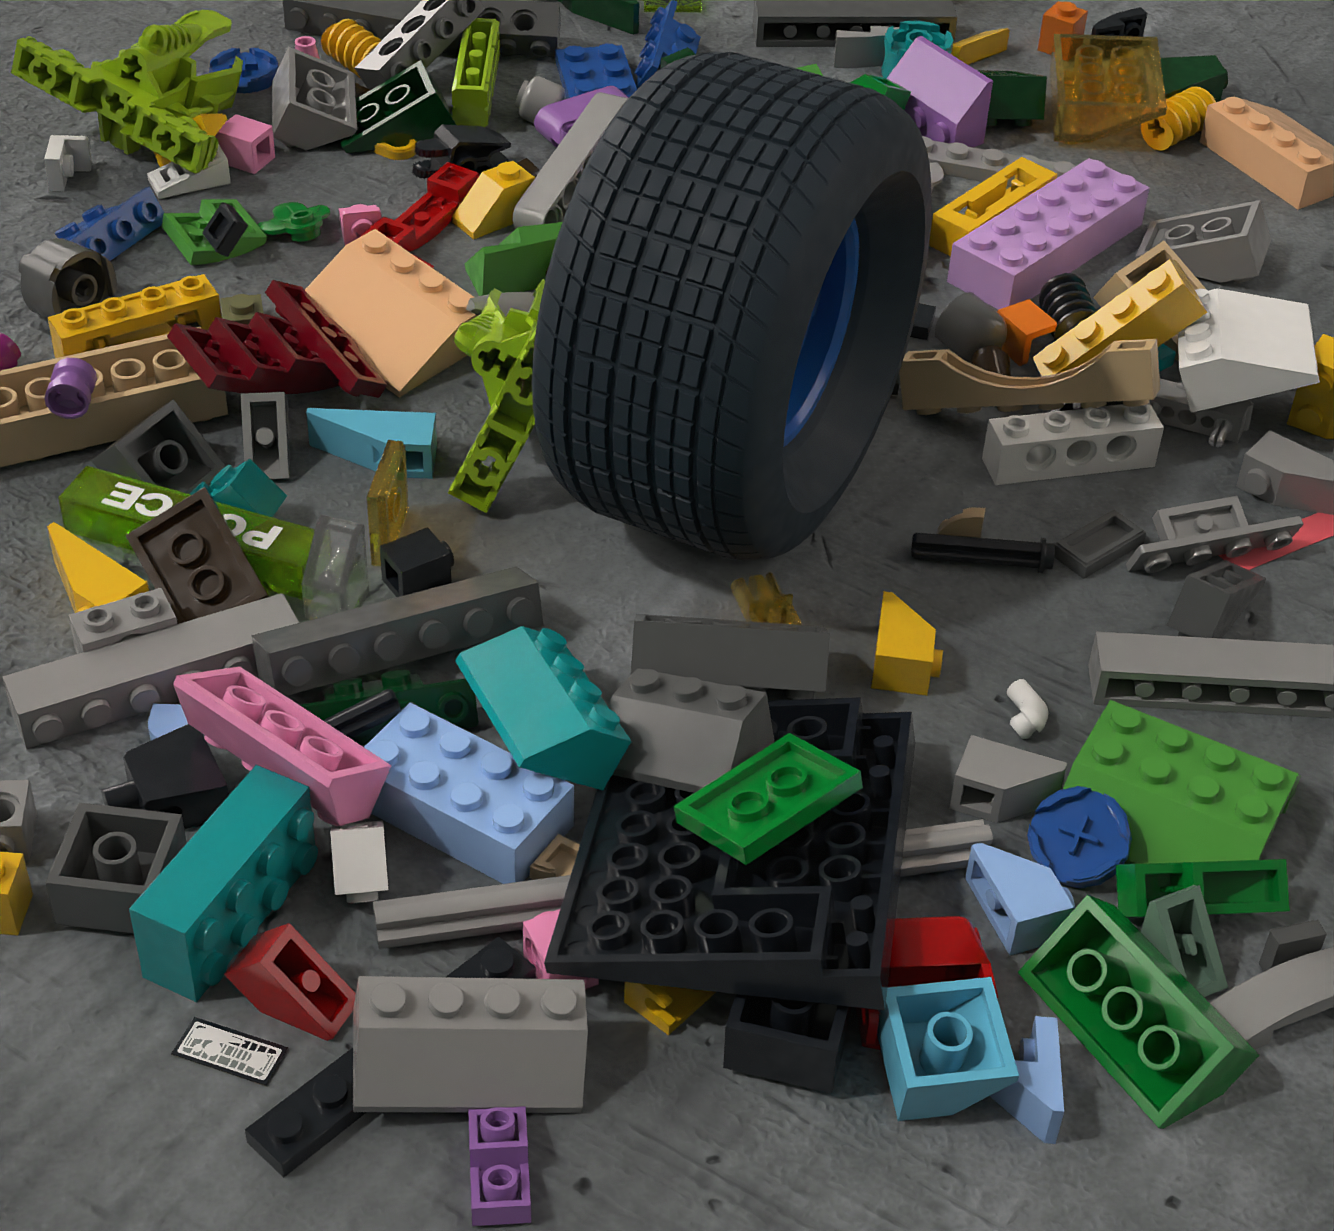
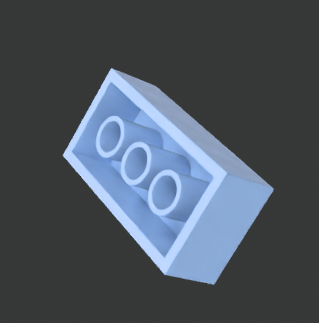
[364,703,574,884]

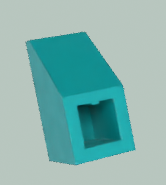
[187,458,287,539]

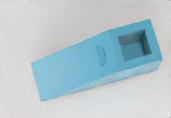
[306,408,437,479]

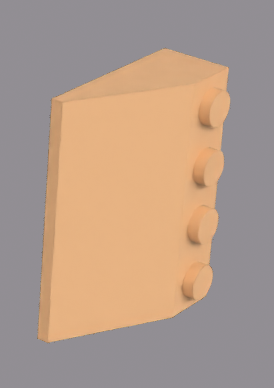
[1200,96,1334,210]
[305,229,478,398]

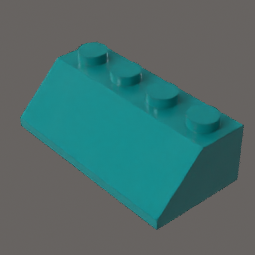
[455,626,632,790]

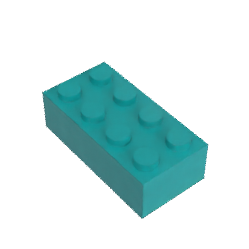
[129,765,318,1002]

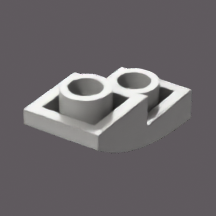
[834,26,899,68]

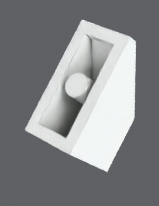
[330,820,388,903]

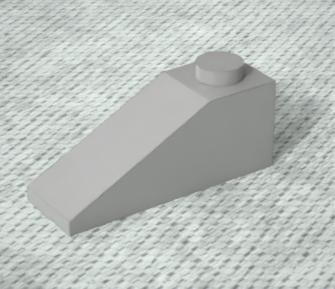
[1236,430,1334,515]

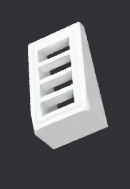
[147,144,231,199]

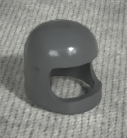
[935,292,1007,363]

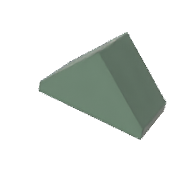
[1141,885,1228,997]

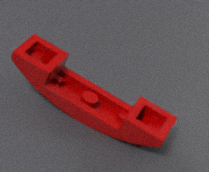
[361,162,479,252]

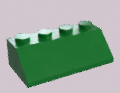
[1018,894,1259,1129]

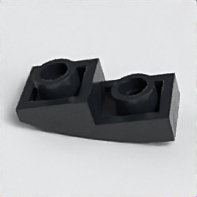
[1087,7,1148,60]

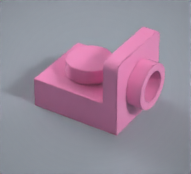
[339,204,381,246]

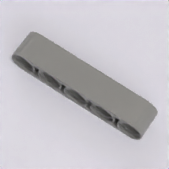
[513,92,629,228]

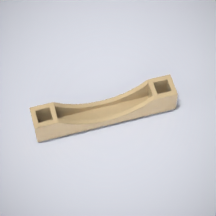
[899,339,1160,415]

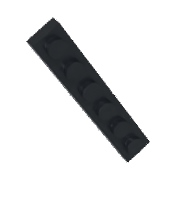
[245,937,536,1178]

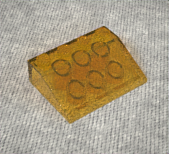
[1049,34,1167,145]

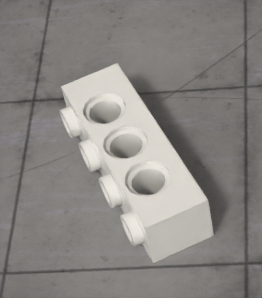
[982,403,1164,485]

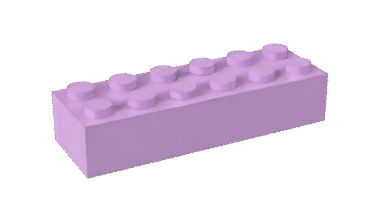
[947,158,1150,310]

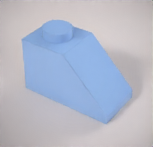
[965,843,1075,956]

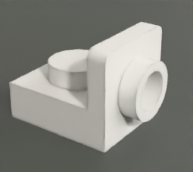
[44,135,92,192]

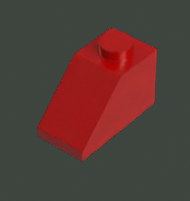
[224,923,356,1041]

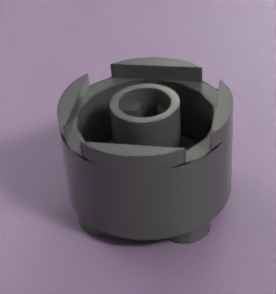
[19,238,117,318]

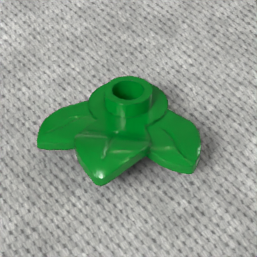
[257,202,330,242]

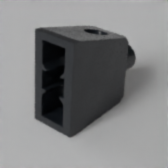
[101,724,229,829]

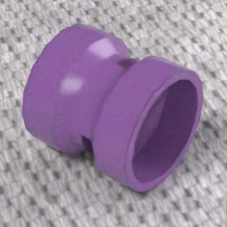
[44,358,97,419]

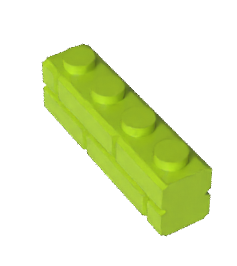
[452,18,500,127]

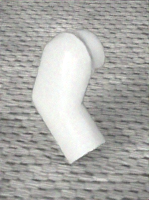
[1007,679,1049,739]

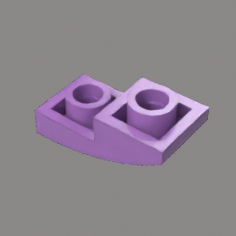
[468,1106,531,1226]

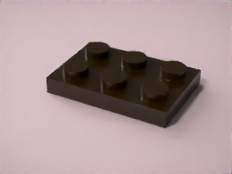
[125,487,270,624]

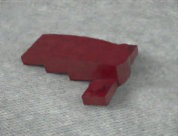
[167,280,387,398]

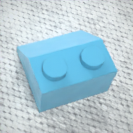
[877,977,1019,1121]

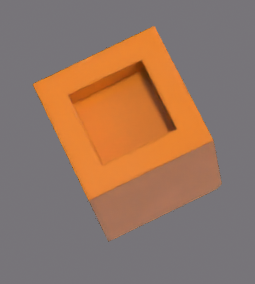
[997,299,1057,366]

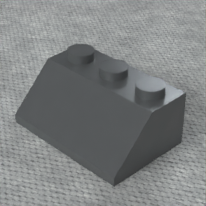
[609,668,775,793]

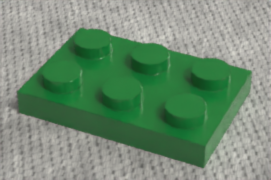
[674,733,863,865]

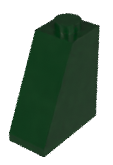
[1132,55,1228,112]

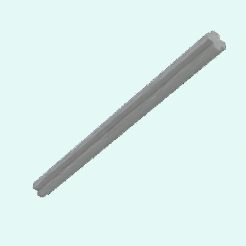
[373,819,993,949]

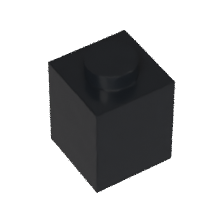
[380,527,454,597]

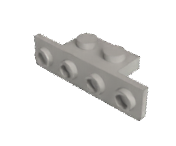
[1126,496,1304,573]

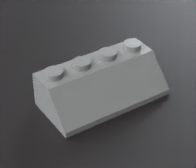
[353,976,588,1113]

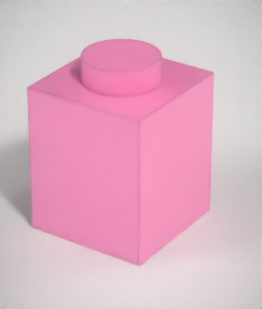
[215,114,275,174]

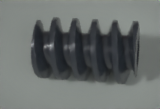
[1039,273,1097,342]

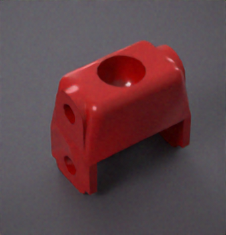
[856,916,998,1050]

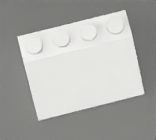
[1178,288,1320,413]

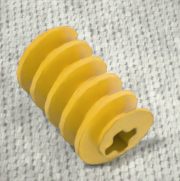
[321,18,382,79]
[1141,87,1216,151]

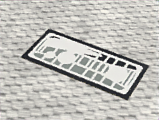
[171,1017,288,1086]

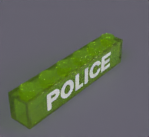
[58,466,330,600]

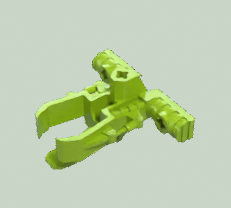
[11,10,243,174]
[448,279,545,513]

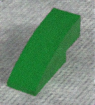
[1116,859,1290,917]

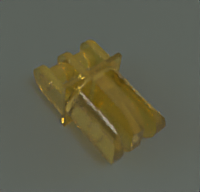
[731,572,802,625]

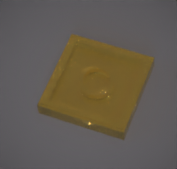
[367,440,409,566]

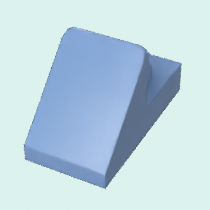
[990,1016,1064,1144]

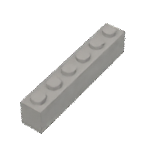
[2,593,299,749]
[1088,631,1334,718]

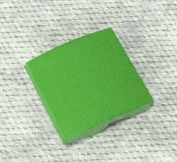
[161,199,267,265]

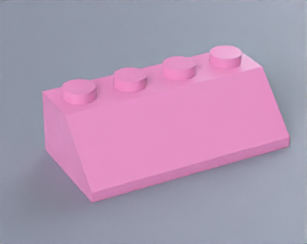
[173,667,392,826]

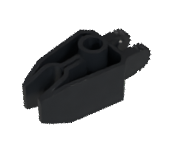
[412,125,511,179]

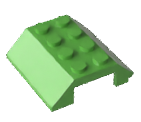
[1063,700,1301,864]

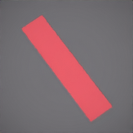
[1219,513,1334,570]

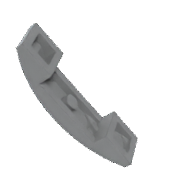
[1210,947,1334,1049]

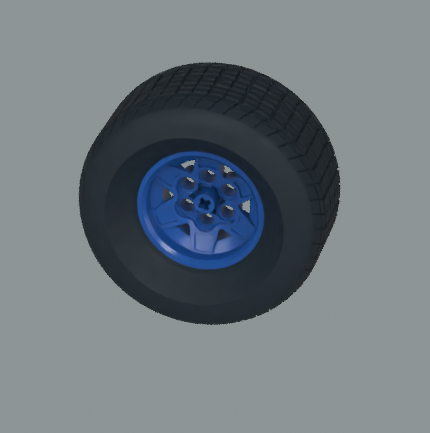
[532,52,932,561]

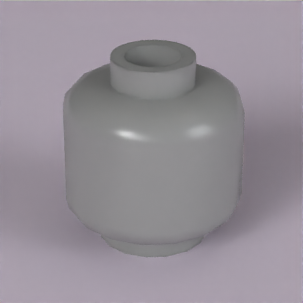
[515,76,565,124]

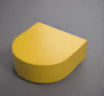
[374,139,417,160]

